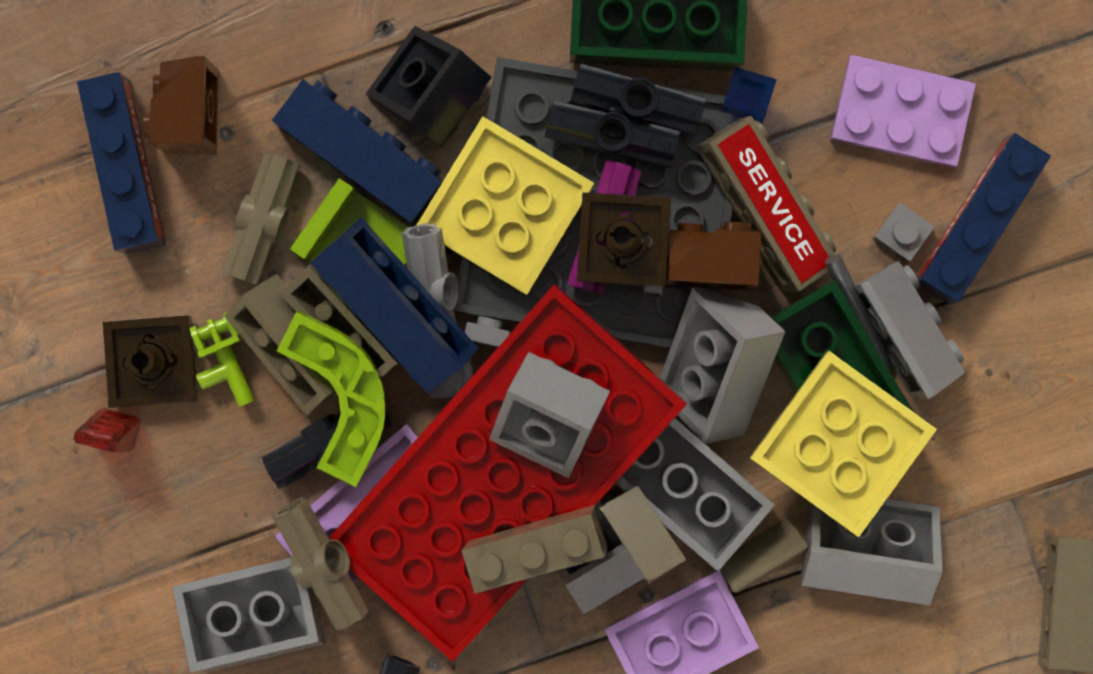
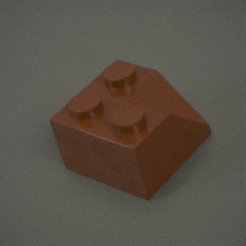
[143,56,219,155]
[666,222,761,290]

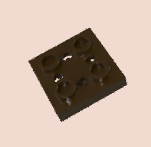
[577,192,672,287]
[103,315,198,408]

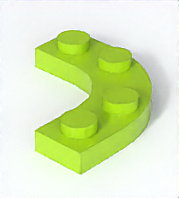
[277,310,386,487]

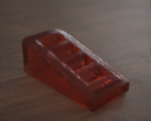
[73,408,141,453]

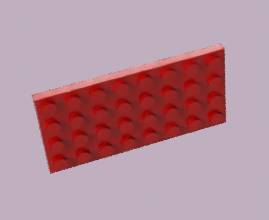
[329,284,687,662]

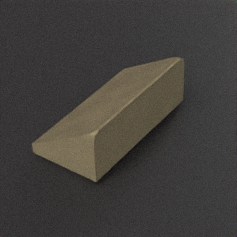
[600,486,686,584]
[720,520,808,593]

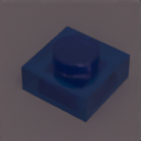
[721,66,777,124]

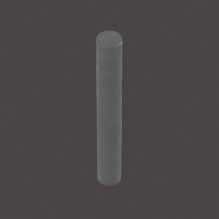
[825,254,893,368]

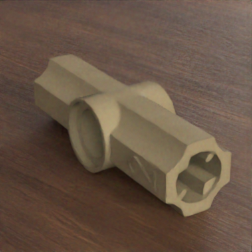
[222,152,301,286]
[272,497,369,631]

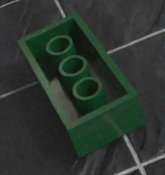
[569,0,747,72]
[771,280,914,412]

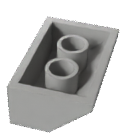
[855,261,965,399]
[660,287,785,444]
[801,499,942,605]
[172,558,326,674]

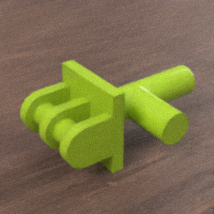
[189,311,255,407]

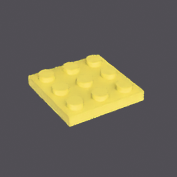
[416,116,594,295]
[749,351,937,537]

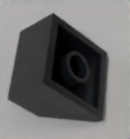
[365,26,492,147]

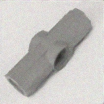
[402,223,459,322]

